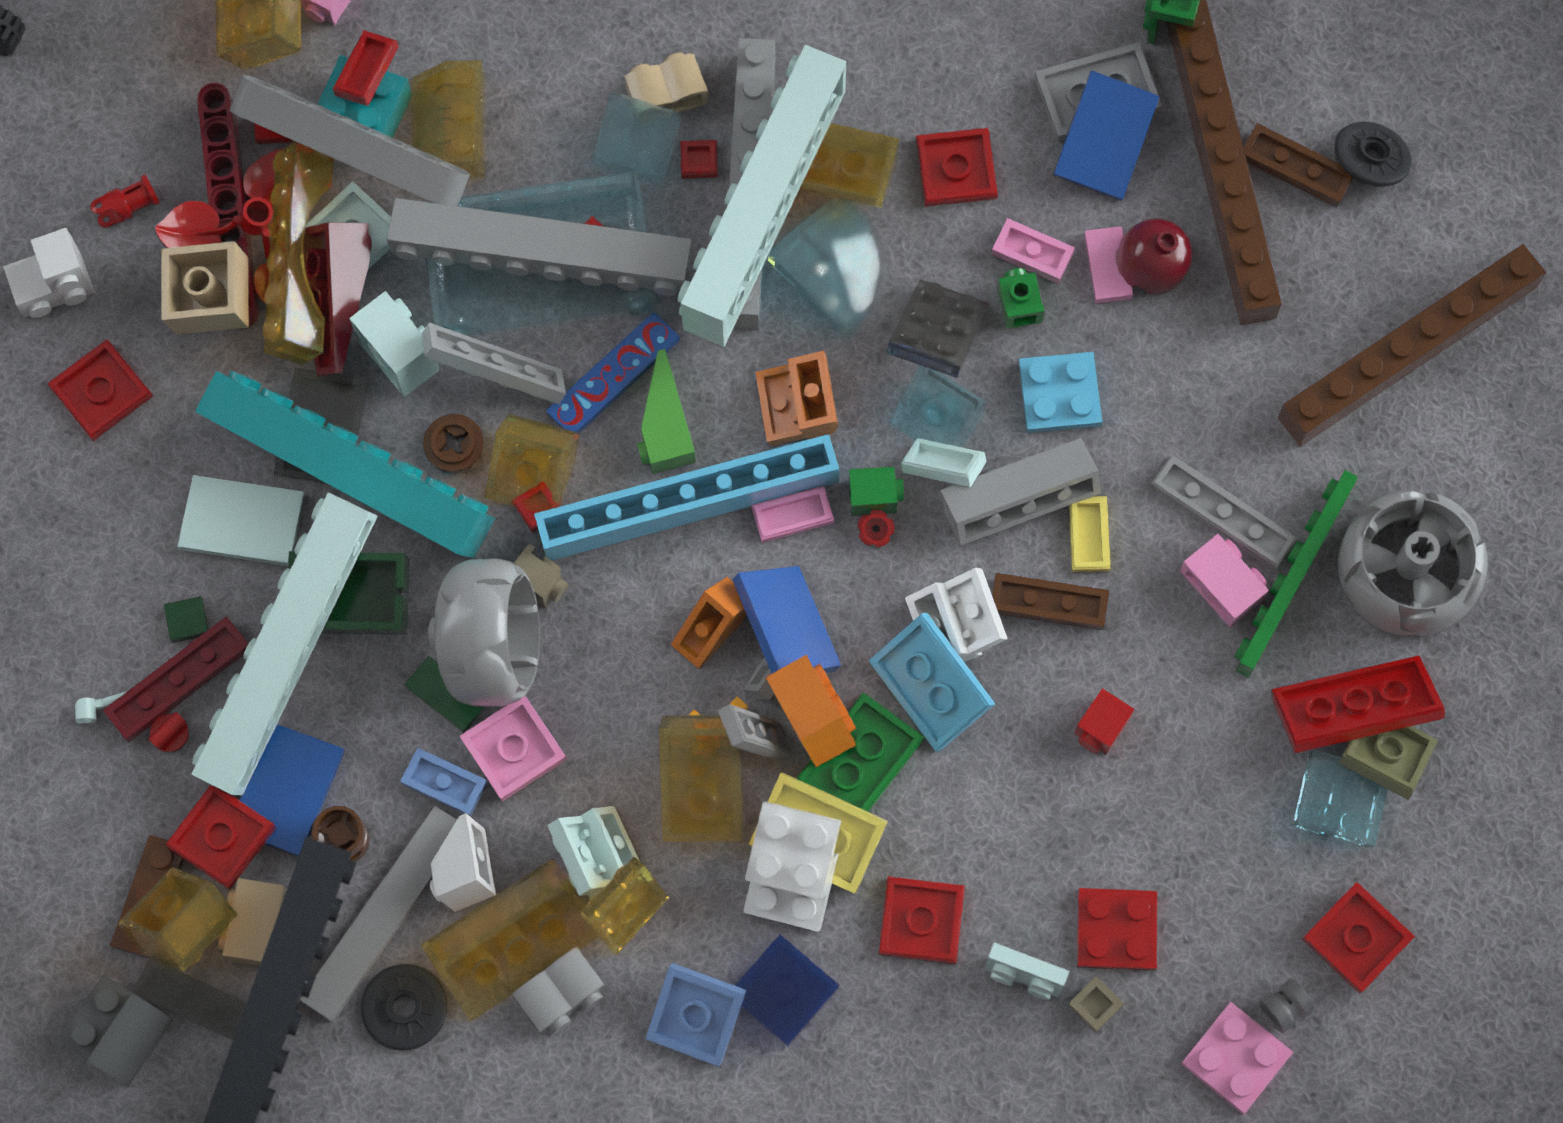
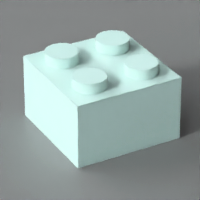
[350,291,439,397]

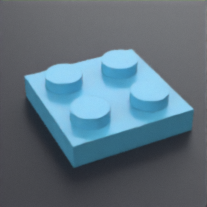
[1018,352,1102,433]

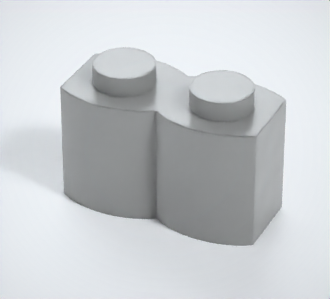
[513,947,606,1035]

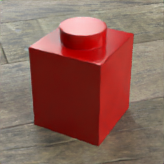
[1074,688,1135,755]

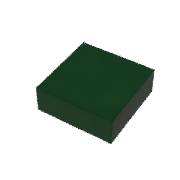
[164,596,209,643]

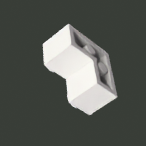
[3,228,95,318]

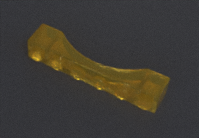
[263,141,334,365]

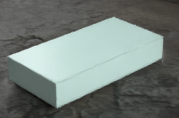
[901,438,986,487]

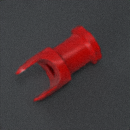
[90,174,160,228]

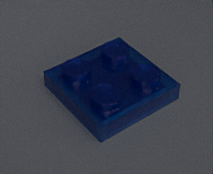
[735,934,840,1047]

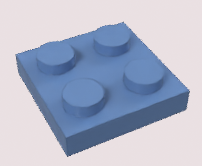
[645,963,746,1066]

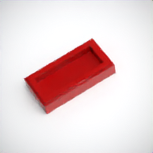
[332,30,399,106]

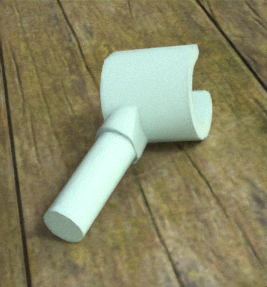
[75,692,126,724]

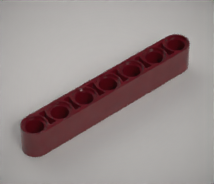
[197,83,259,329]

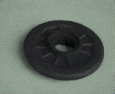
[1334,121,1412,187]
[361,964,448,1050]

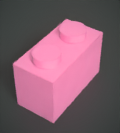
[1180,534,1269,628]

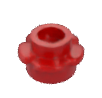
[857,510,895,547]

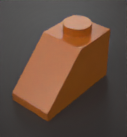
[670,577,747,669]

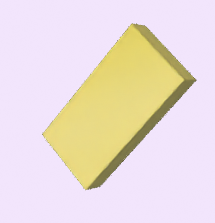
[1069,496,1111,572]

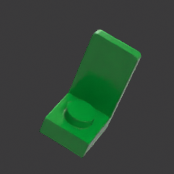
[1143,0,1200,44]

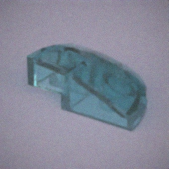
[768,192,879,340]

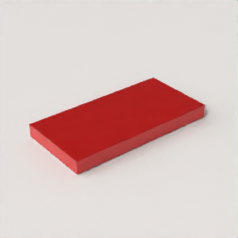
[1271,655,1445,753]

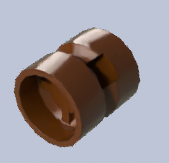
[312,806,370,862]

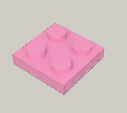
[459,696,567,802]
[1181,1002,1293,1115]

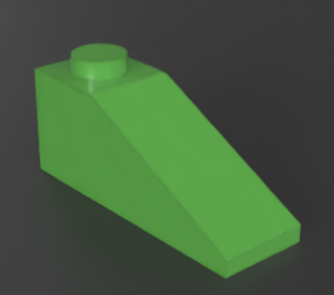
[637,349,696,474]

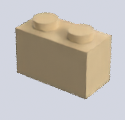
[219,878,287,966]

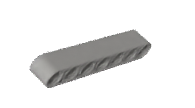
[230,75,470,207]

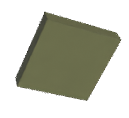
[1339,726,1438,800]

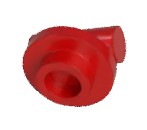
[148,712,189,753]

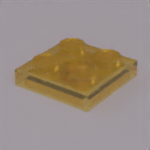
[580,857,669,955]

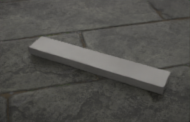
[300,806,457,1023]

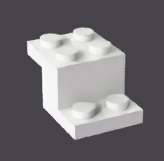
[743,801,841,932]

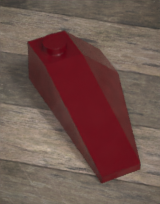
[292,222,372,376]

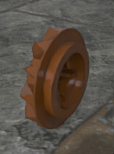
[423,414,484,474]

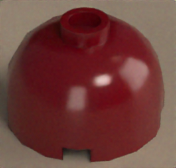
[1115,218,1193,295]

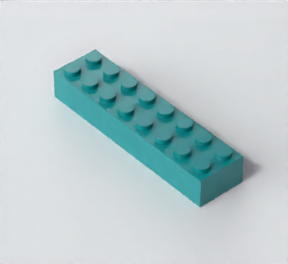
[195,370,496,558]

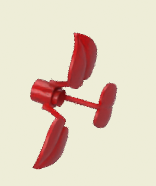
[155,147,307,312]

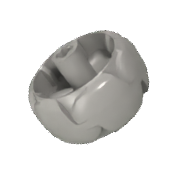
[1337,490,1488,637]
[429,558,540,707]

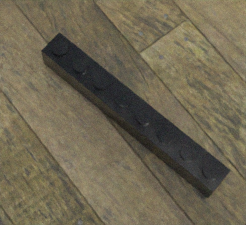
[203,837,357,1123]

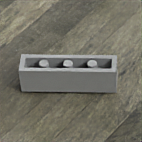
[940,438,1101,546]

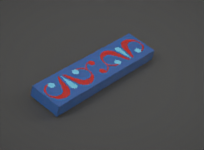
[546,312,680,440]

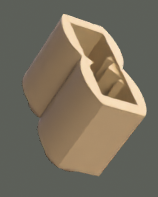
[624,53,708,124]

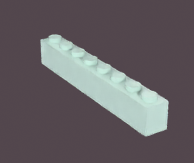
[191,493,378,795]

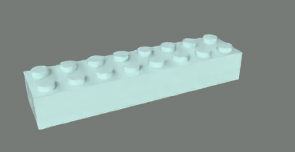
[677,45,846,347]

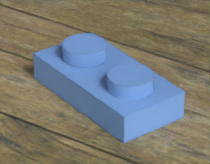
[400,748,488,817]

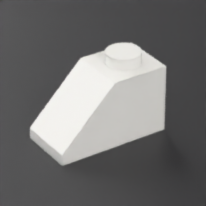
[430,813,496,912]

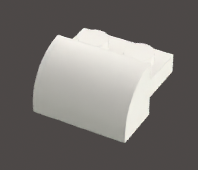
[905,568,1007,662]

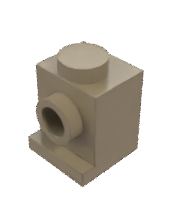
[513,543,569,608]

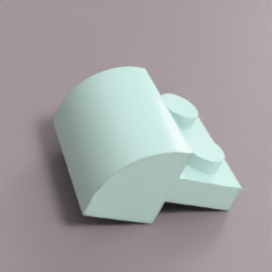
[547,806,646,900]

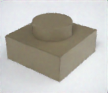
[1067,976,1124,1034]

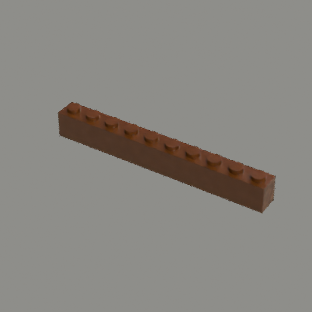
[1166,0,1282,326]

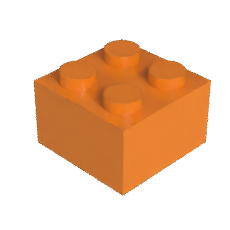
[765,655,856,767]

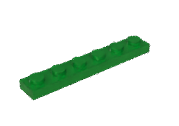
[1234,470,1358,678]

